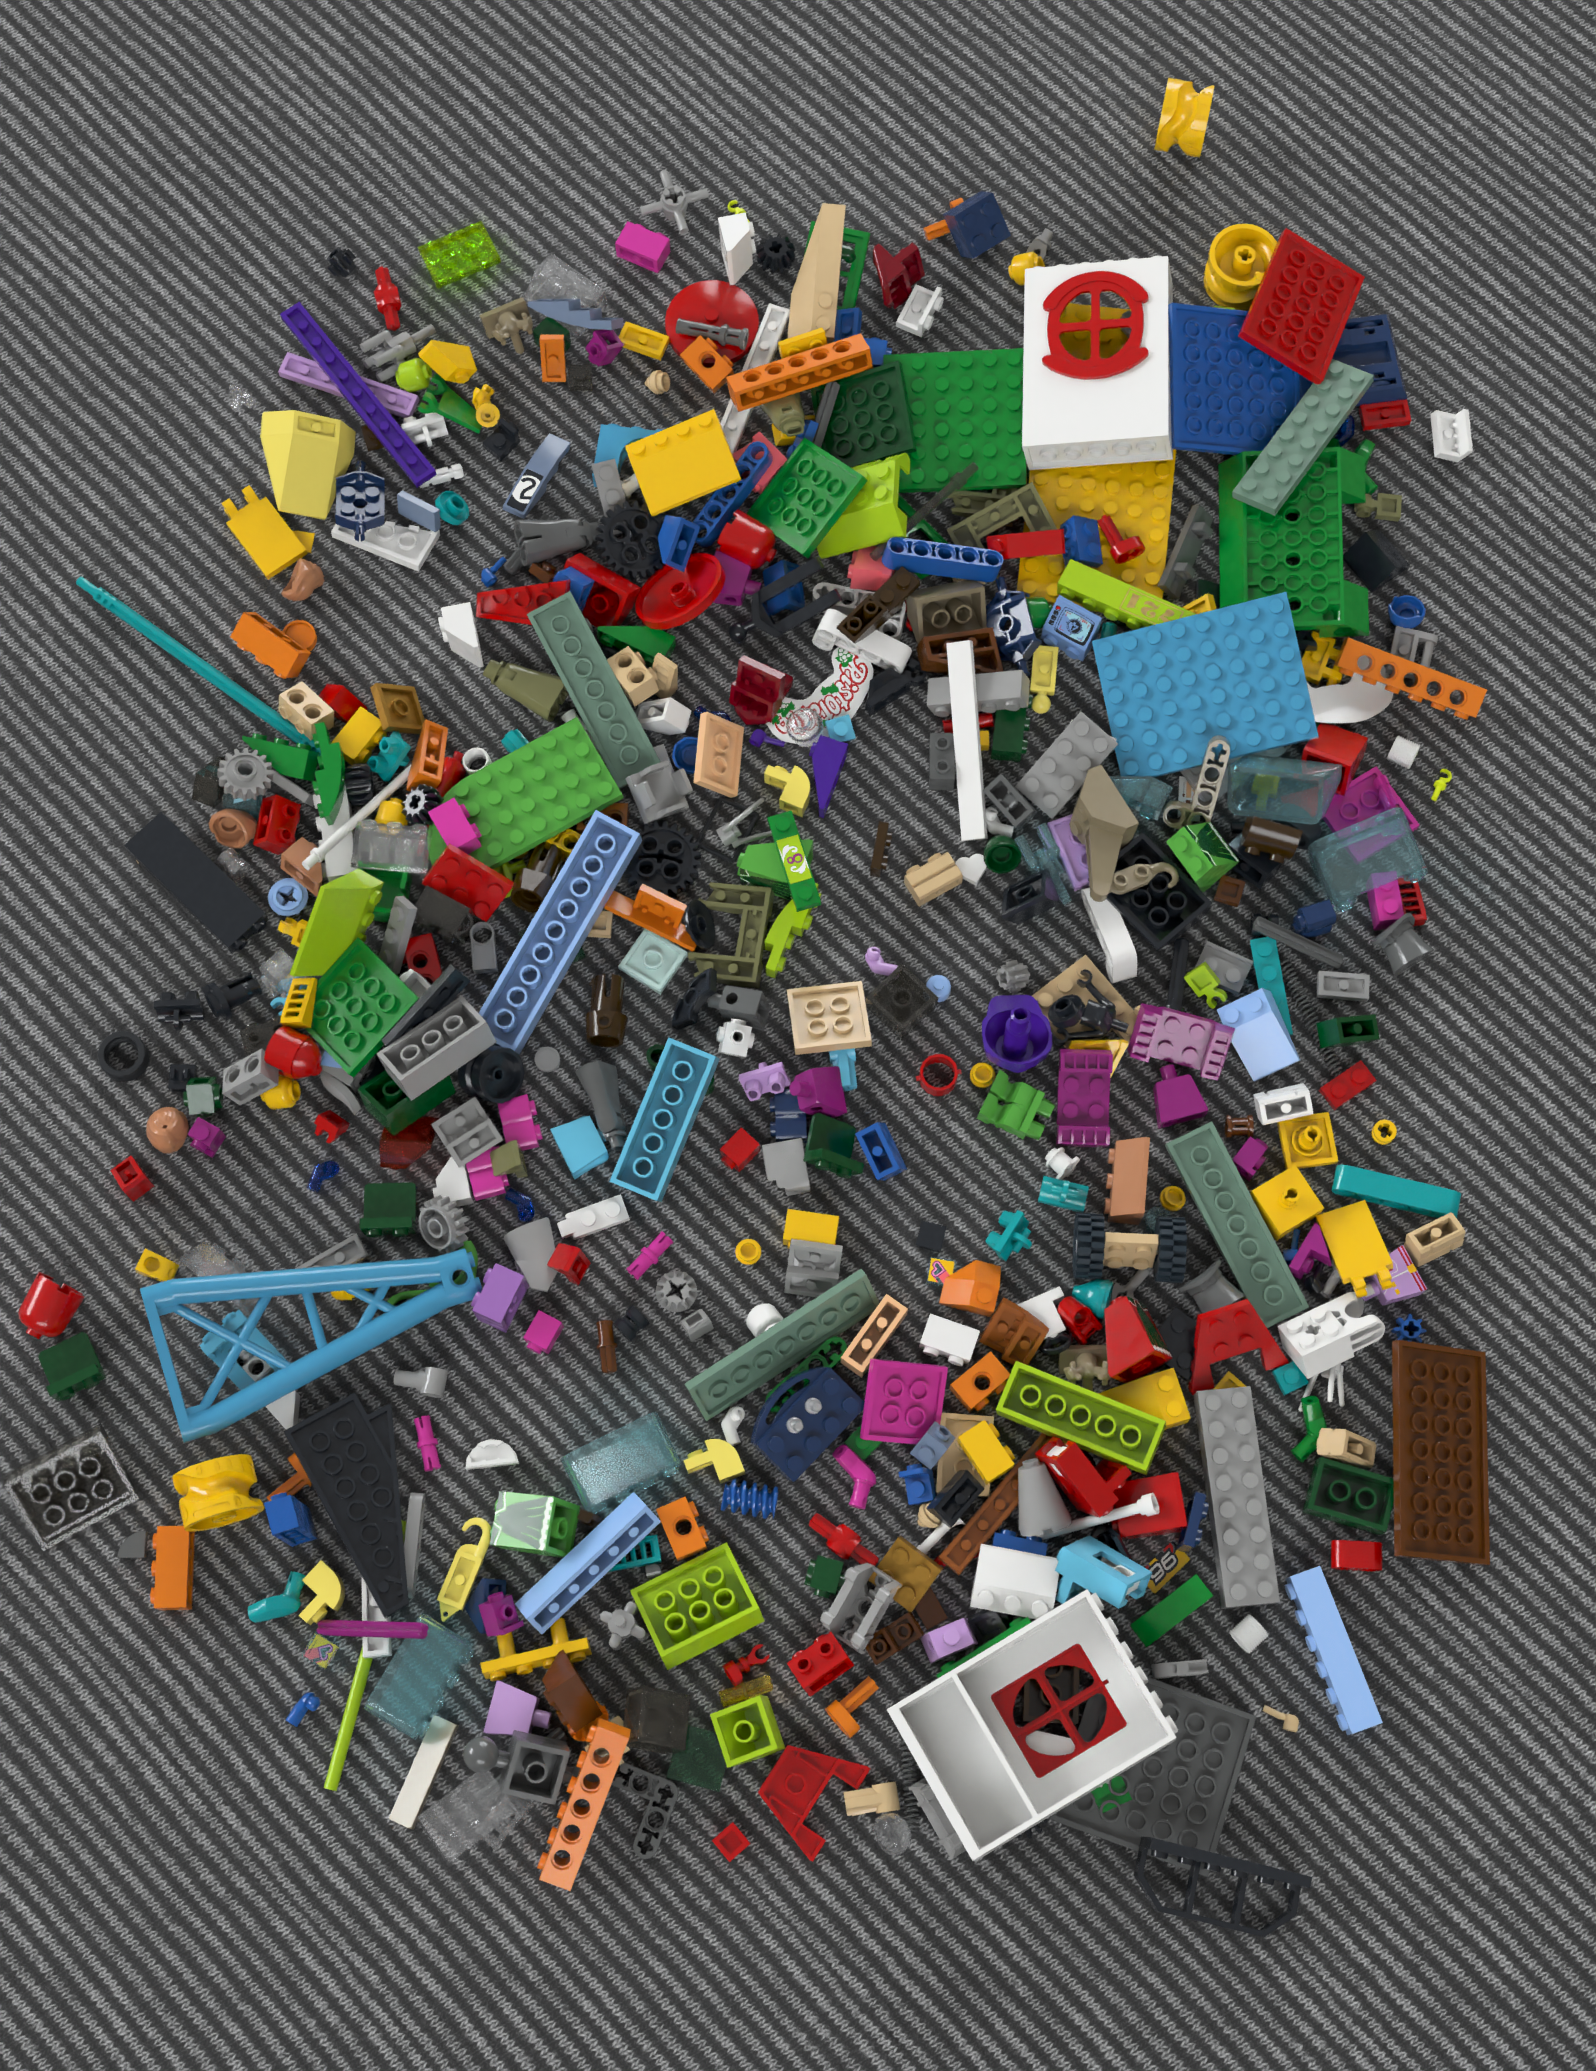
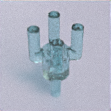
[1014,823,1072,905]

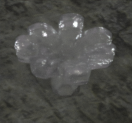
[229,383,257,411]

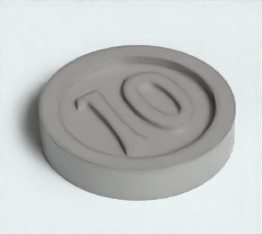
[534,1047,560,1072]

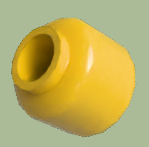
[1008,252,1045,286]
[375,798,408,837]
[260,1076,301,1109]

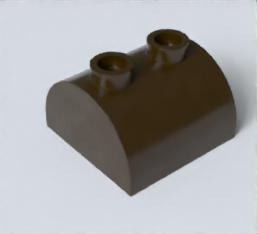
[1240,816,1303,863]

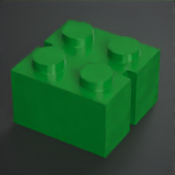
[358,861,413,922]

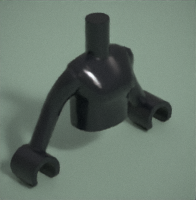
[1053,969,1129,1046]

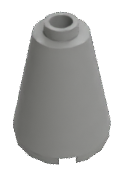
[1018,1458,1072,1537]

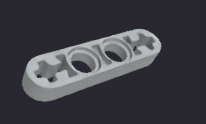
[404,1493,426,1599]

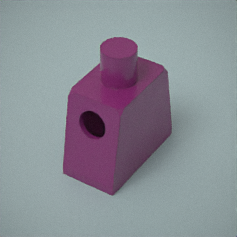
[713,551,762,606]
[1153,1065,1208,1129]
[789,1066,847,1118]

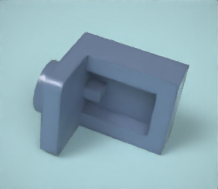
[910,1422,955,1470]

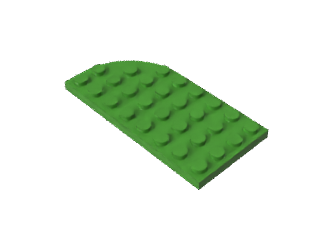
[427,717,624,870]

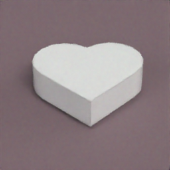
[955,854,987,885]

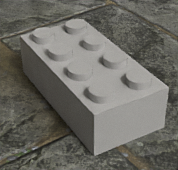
[377,996,497,1101]

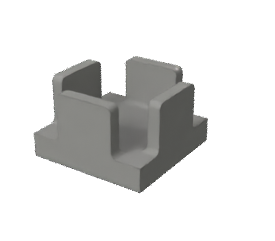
[625,760,693,824]

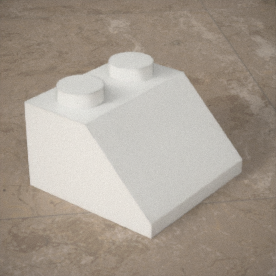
[718,213,756,285]
[438,602,484,667]

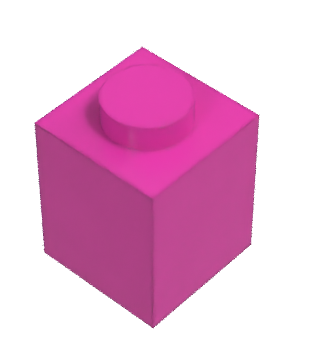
[523,1310,564,1354]

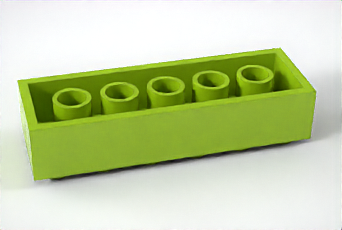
[996,1361,1166,1475]

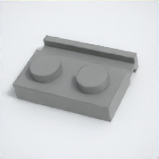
[1195,941,1253,996]

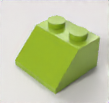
[710,1695,785,1768]

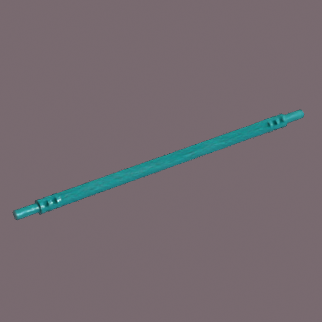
[76,576,321,756]

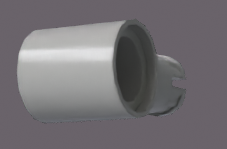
[394,1367,448,1398]

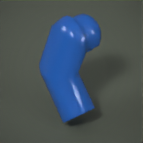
[286,1692,320,1727]

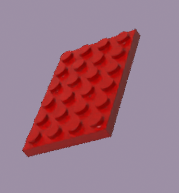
[1238,228,1365,384]

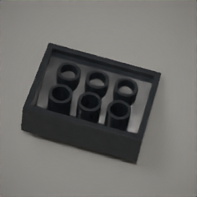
[1088,832,1212,951]

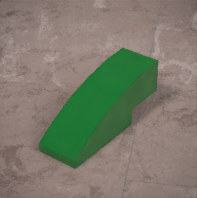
[1130,1574,1213,1648]

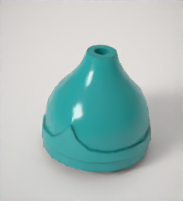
[1072,1279,1114,1319]

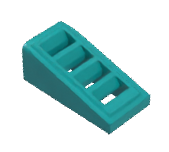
[609,1534,662,1572]

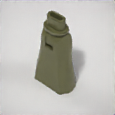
[758,392,805,436]
[483,659,569,722]

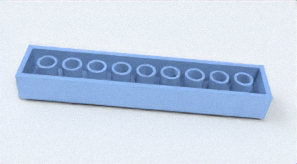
[479,810,642,1054]

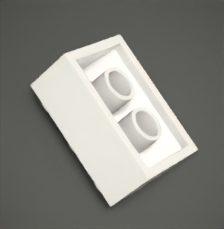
[970,1544,1059,1619]

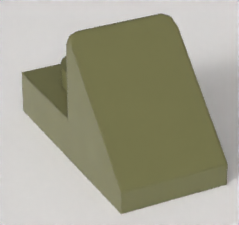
[490,1140,528,1178]

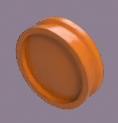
[282,620,317,652]

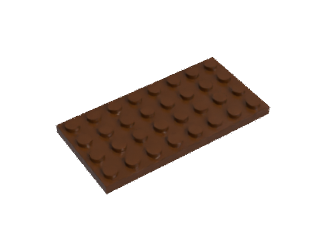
[1392,1340,1490,1566]

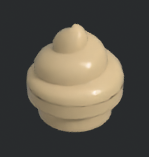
[645,370,670,394]
[917,1501,942,1528]

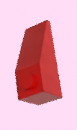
[987,529,1065,560]

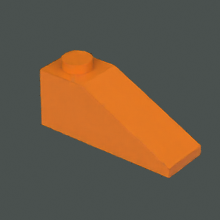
[406,719,448,792]

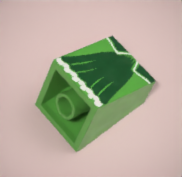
[1166,822,1239,892]
[737,839,813,900]
[490,1491,580,1558]

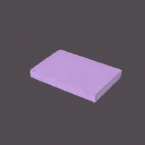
[1047,814,1089,891]

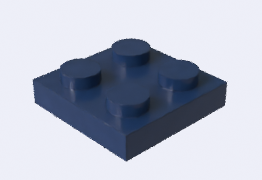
[1177,1492,1209,1553]

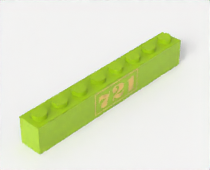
[1057,559,1196,630]

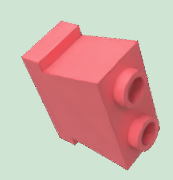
[732,431,787,495]
[847,546,895,591]

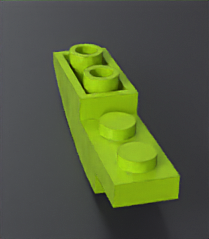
[765,883,821,978]

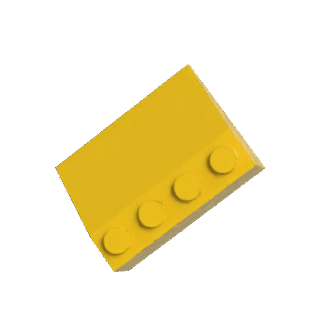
[625,409,741,517]

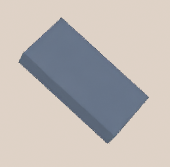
[397,490,441,532]

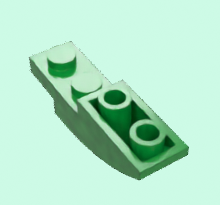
[312,722,345,826]

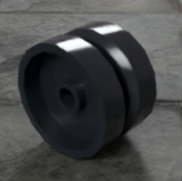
[457,1045,525,1103]

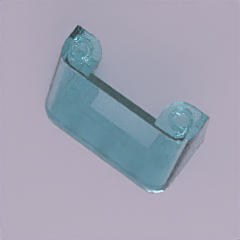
[1308,807,1427,912]

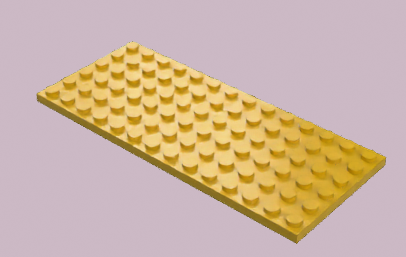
[1017,303,1176,612]

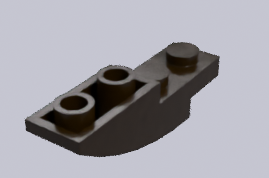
[836,566,920,644]

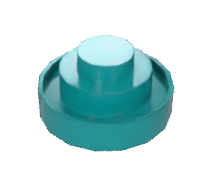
[435,491,469,525]

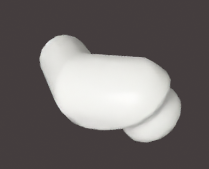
[986,807,1014,837]
[721,1406,745,1446]

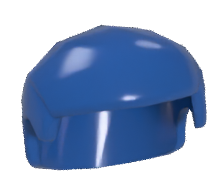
[1388,595,1426,629]
[672,737,698,774]

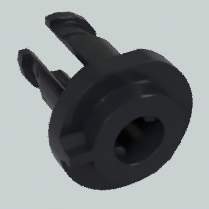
[201,972,262,1021]

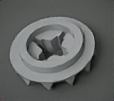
[655,1270,697,1312]

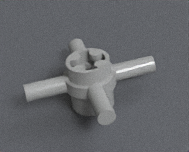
[639,170,709,234]

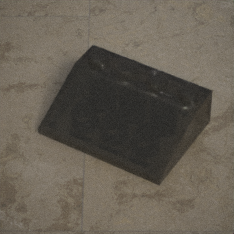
[3,1423,140,1551]

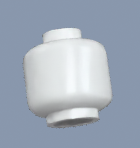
[746,1303,783,1337]

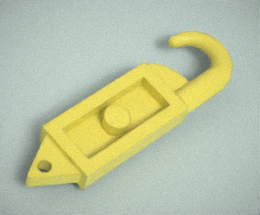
[437,1517,491,1622]

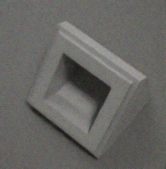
[680,1309,714,1342]

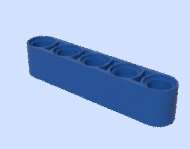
[692,441,773,547]
[882,537,1004,582]

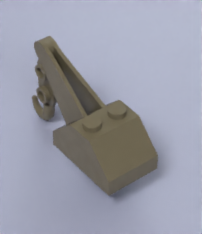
[1069,765,1179,902]

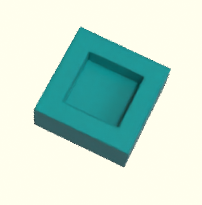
[1272,1361,1309,1396]

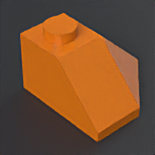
[939,1260,1001,1317]

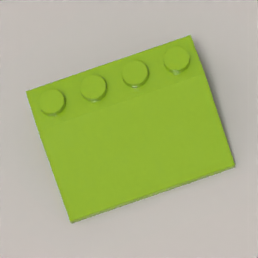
[290,868,384,977]
[630,1542,765,1670]

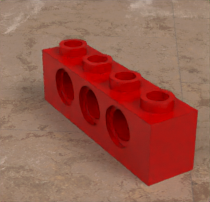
[403,933,442,984]

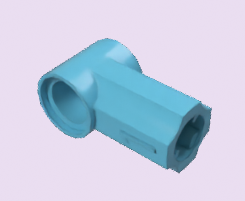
[829,1048,857,1091]

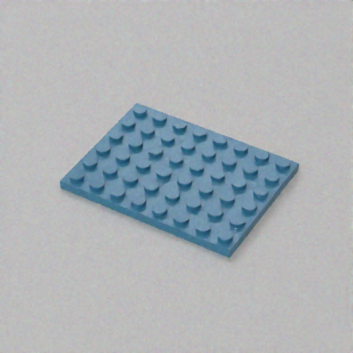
[1092,592,1319,785]

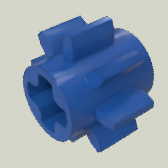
[1391,1314,1427,1343]

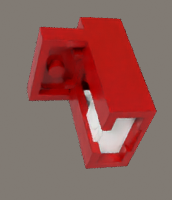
[1035,1436,1132,1518]

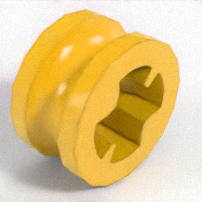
[1371,1119,1397,1145]

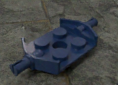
[335,461,385,541]
[986,577,1042,676]

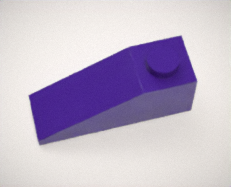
[809,735,848,818]

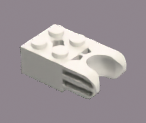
[1277,1292,1385,1379]

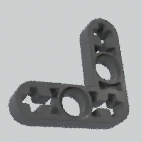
[611,1763,679,1859]

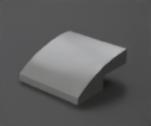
[431,1097,503,1168]
[784,1239,843,1297]

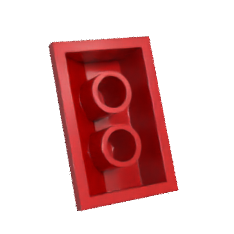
[563,553,641,628]

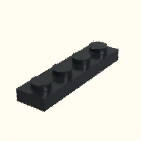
[382,964,471,1046]

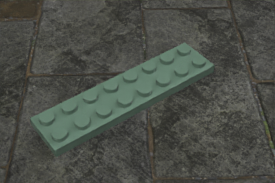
[1232,359,1374,516]
[527,591,661,789]
[1165,1121,1309,1328]
[685,1269,879,1421]

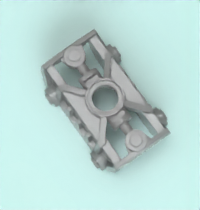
[820,1563,902,1654]
[909,1778,966,1860]

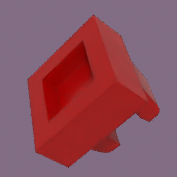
[314,1110,350,1143]

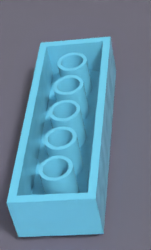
[609,1037,720,1202]

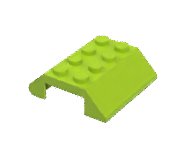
[817,453,910,559]

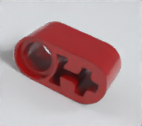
[1331,1540,1382,1571]

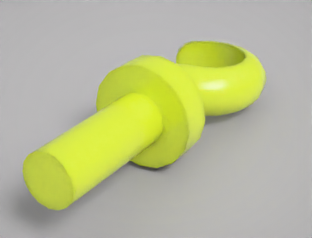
[727,200,750,222]
[1431,769,1452,801]

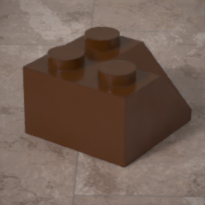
[542,1650,602,1732]

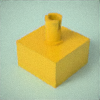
[1250,1165,1324,1241]

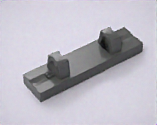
[1157,504,1214,599]

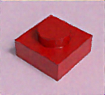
[712,1822,751,1862]

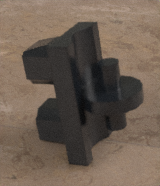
[154,991,205,1030]

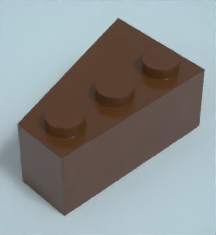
[916,627,1003,675]

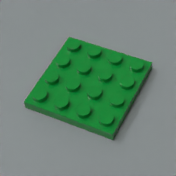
[746,437,868,559]
[296,938,419,1078]

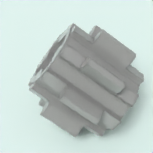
[997,960,1030,993]

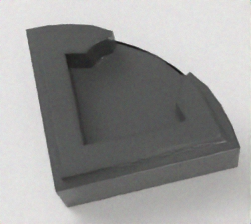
[117,1531,148,1559]

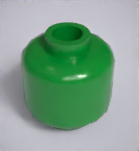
[1026,596,1053,629]

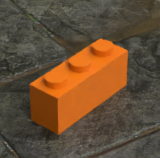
[230,612,311,679]
[150,1526,195,1610]

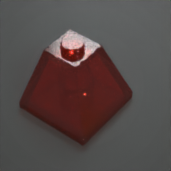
[379,1117,439,1170]

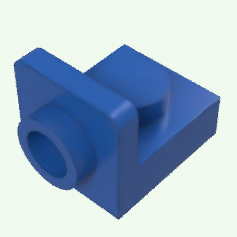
[899,1464,936,1506]

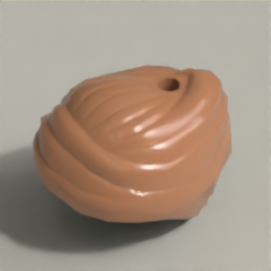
[281,558,325,601]
[208,809,257,848]
[146,1107,189,1154]

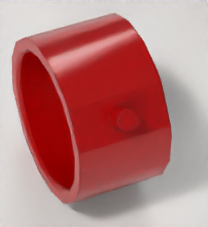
[915,1054,962,1096]

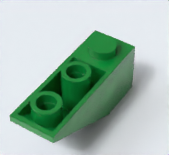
[597,626,676,668]
[242,733,319,781]

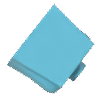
[550,1115,609,1180]

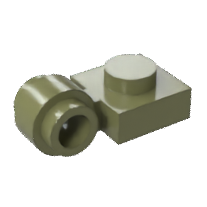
[1354,493,1402,522]

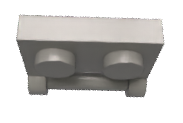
[1385,626,1438,680]

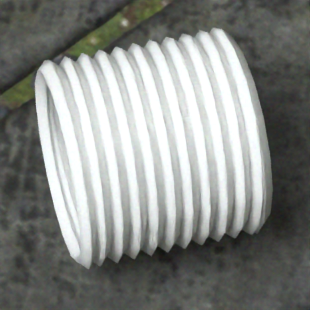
[1387,735,1420,769]
[462,747,492,775]
[1230,1614,1268,1653]

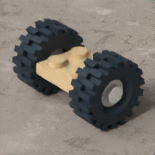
[1072,1213,1187,1283]

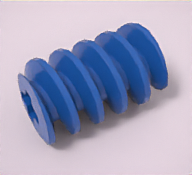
[721,1478,779,1520]

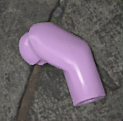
[865,947,897,977]

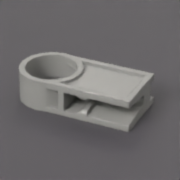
[470,922,498,974]
[1151,1659,1209,1679]

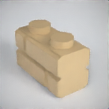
[904,852,963,907]
[1404,1212,1466,1267]
[1316,1428,1376,1468]

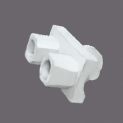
[401,413,448,447]

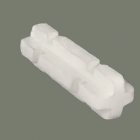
[419,464,464,488]

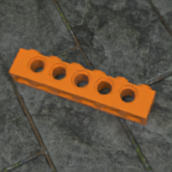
[726,333,873,412]
[1334,638,1487,720]
[537,1718,631,1891]

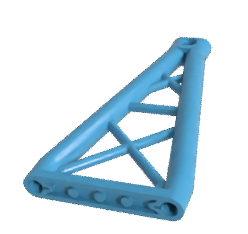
[140,1248,482,1443]

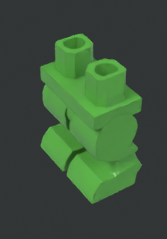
[976,1070,1055,1140]

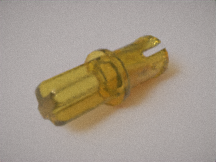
[718,1675,773,1708]

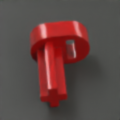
[1097,515,1146,564]

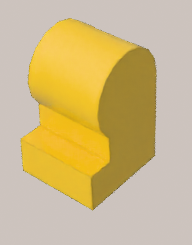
[135,1248,179,1282]

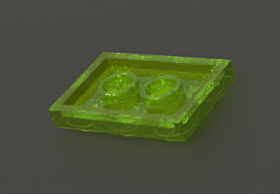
[417,221,501,289]

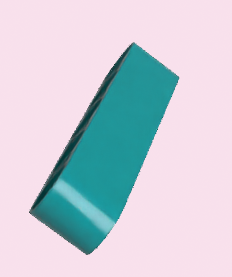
[1332,1165,1461,1218]

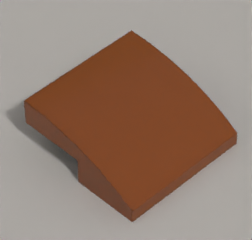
[979,1297,1049,1365]

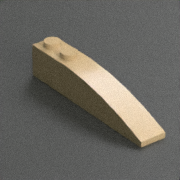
[788,203,846,344]

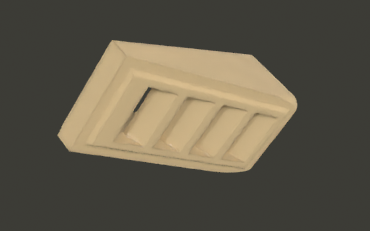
[652,653,678,699]

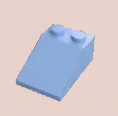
[1217,988,1300,1082]

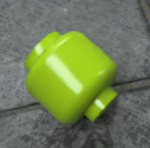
[395,358,433,393]

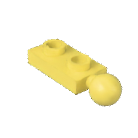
[1029,645,1059,714]

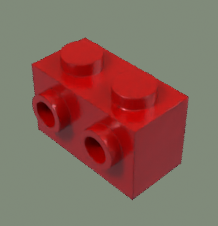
[253,794,301,855]
[787,1632,854,1697]

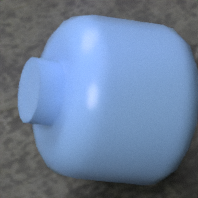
[925,975,951,1002]

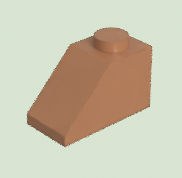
[280,837,322,897]

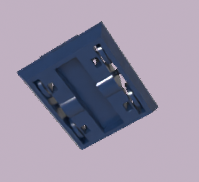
[1299,314,1407,406]

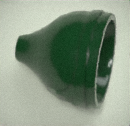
[984,834,1021,874]

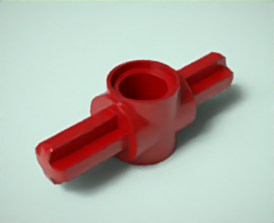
[374,266,402,331]
[808,1513,879,1566]

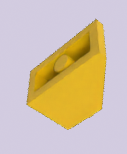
[418,340,477,384]

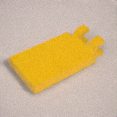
[221,485,308,580]
[1316,1200,1393,1298]

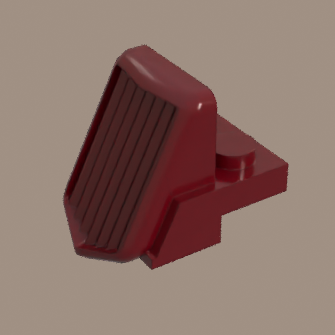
[873,242,925,309]
[729,655,793,725]

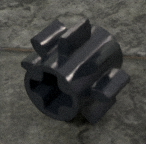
[327,248,356,277]

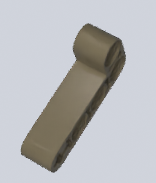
[1163,735,1230,829]

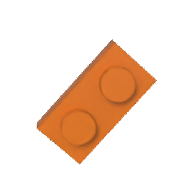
[540,335,567,382]

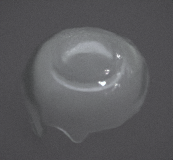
[786,708,825,747]
[872,1813,911,1856]

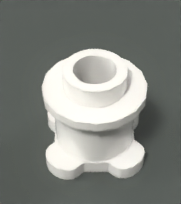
[1045,1147,1080,1180]

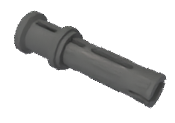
[676,318,749,350]

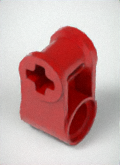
[1058,1296,1103,1345]

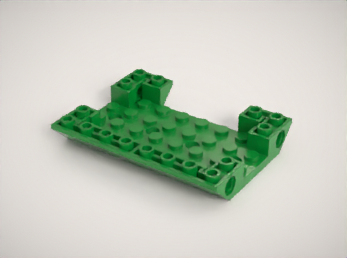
[1219,447,1369,638]

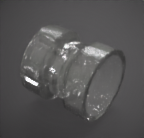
[215,848,251,883]

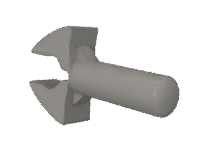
[1110,1269,1150,1301]

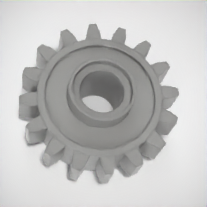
[217,748,273,801]
[419,1195,469,1253]

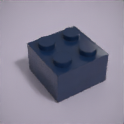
[943,191,1011,259]

